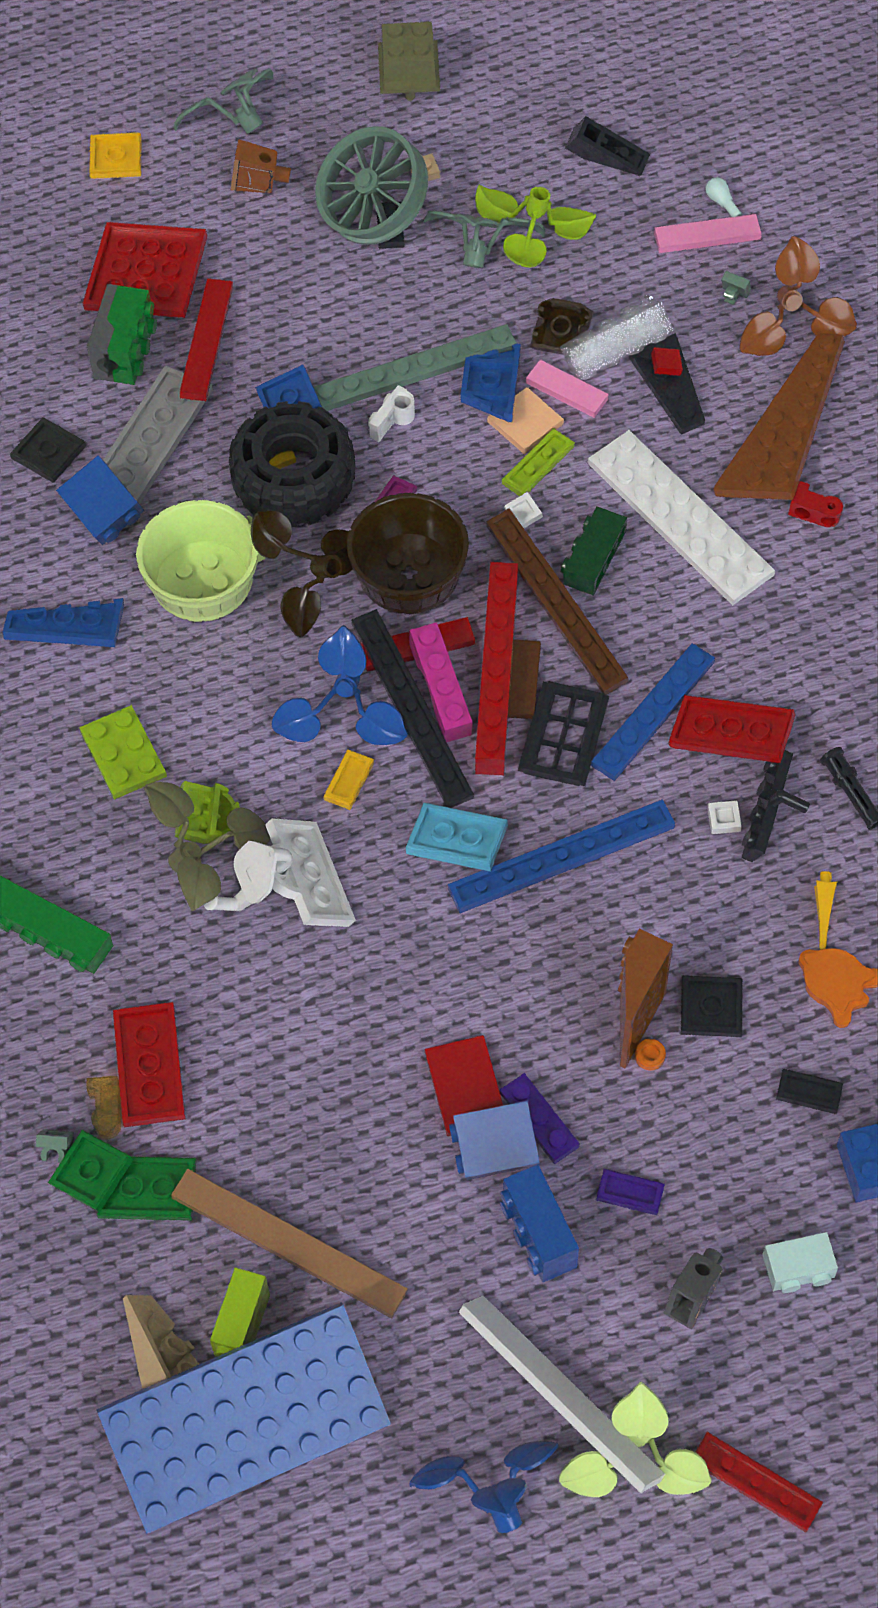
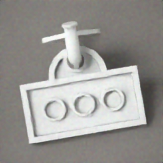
[204,818,356,927]

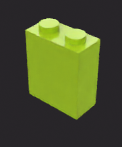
[210,1267,270,1357]

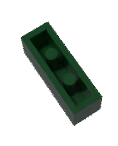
[560,506,627,596]

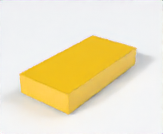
[324,749,374,810]

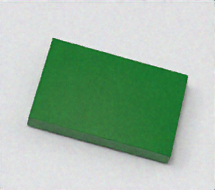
[97,1156,197,1221]

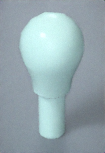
[706,177,742,217]

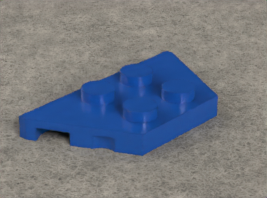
[461,344,521,422]

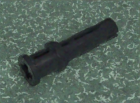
[820,747,878,830]

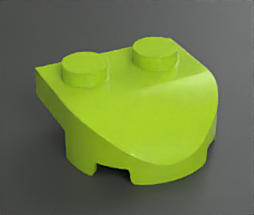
[175,781,240,844]

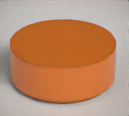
[635,1039,666,1070]

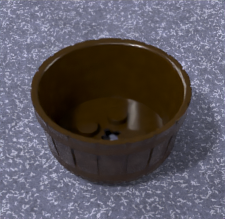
[347,493,469,615]

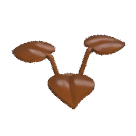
[739,236,857,356]

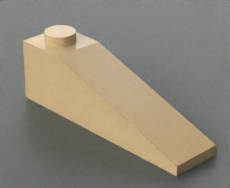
[123,1295,199,1389]

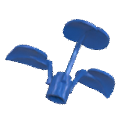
[272,625,408,745]
[409,1441,559,1533]

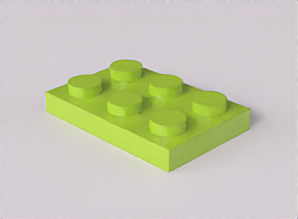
[79,705,167,800]

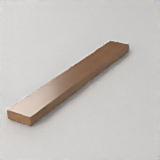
[171,1169,408,1319]

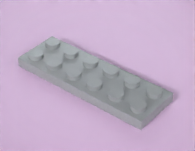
[103,366,213,504]

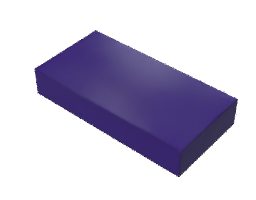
[596,1169,665,1216]

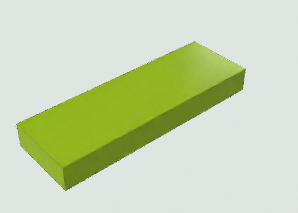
[502,428,575,496]

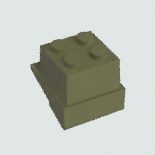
[378,21,440,101]

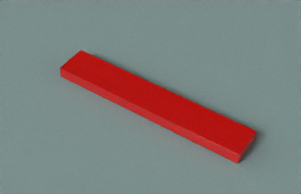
[180,278,233,401]

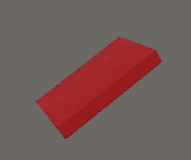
[424,1035,503,1137]

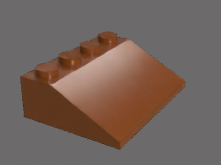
[618,928,673,1069]

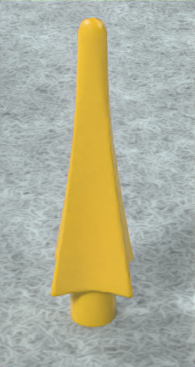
[814,871,837,950]

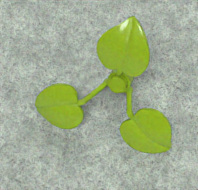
[475,184,596,268]

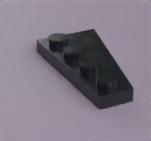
[629,333,705,435]

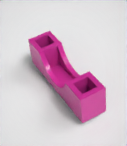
[409,622,473,742]

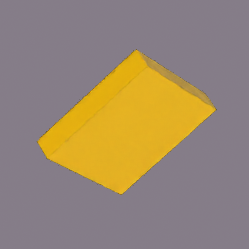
[90,132,142,179]

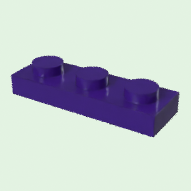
[500,1073,580,1164]

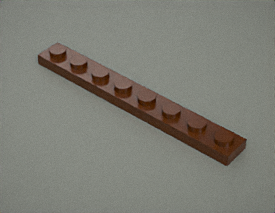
[486,508,629,695]

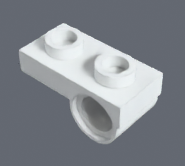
[368,385,415,442]

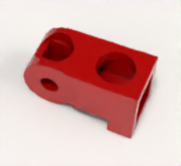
[788,481,843,527]

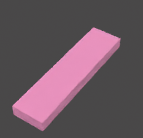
[654,214,761,253]

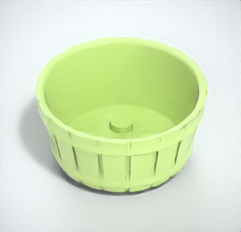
[136,500,258,622]

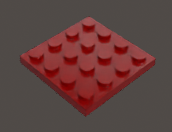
[82,222,208,318]

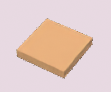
[488,387,564,454]

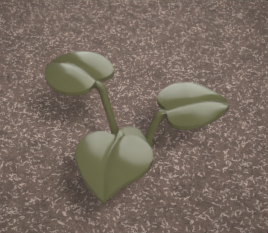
[143,782,270,911]

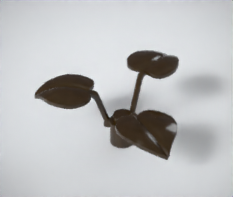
[251,511,353,638]

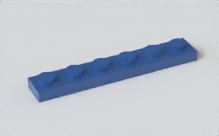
[591,643,715,781]

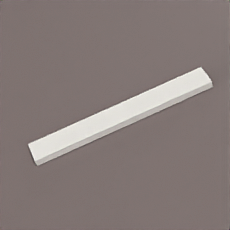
[459,1296,665,1493]

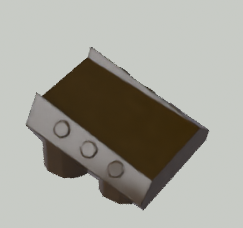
[530,298,593,357]

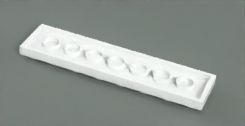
[588,430,775,605]

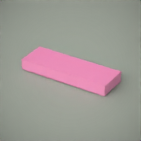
[526,360,609,418]

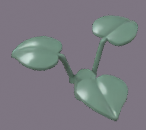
[173,68,273,134]
[424,210,545,268]

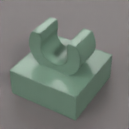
[721,271,751,305]
[36,1129,74,1163]

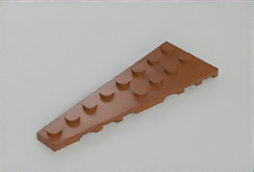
[713,334,845,500]

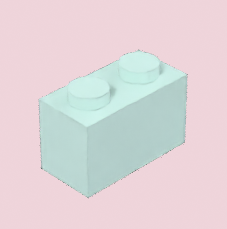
[763,1232,838,1293]

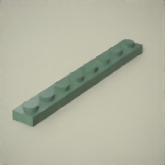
[314,324,517,411]

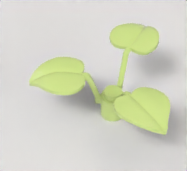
[559,1382,712,1497]

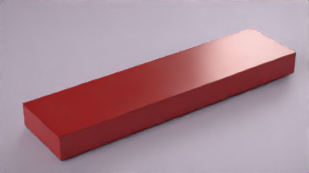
[360,617,475,672]
[695,1432,823,1532]

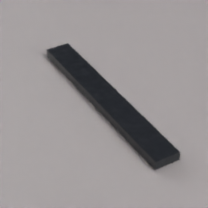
[351,609,474,808]

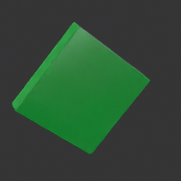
[48,1130,134,1213]

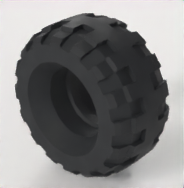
[229,401,356,527]

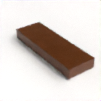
[508,639,541,719]

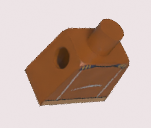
[231,139,291,193]

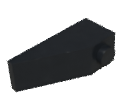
[565,116,650,176]

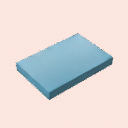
[406,803,508,872]

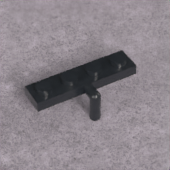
[741,750,810,862]

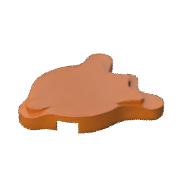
[798,948,878,1028]

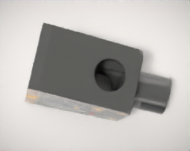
[664,1248,723,1330]

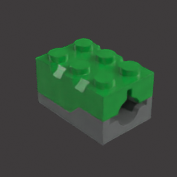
[87,284,157,385]

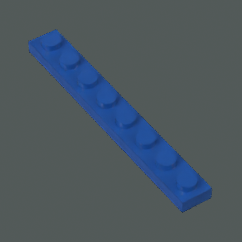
[448,799,675,913]

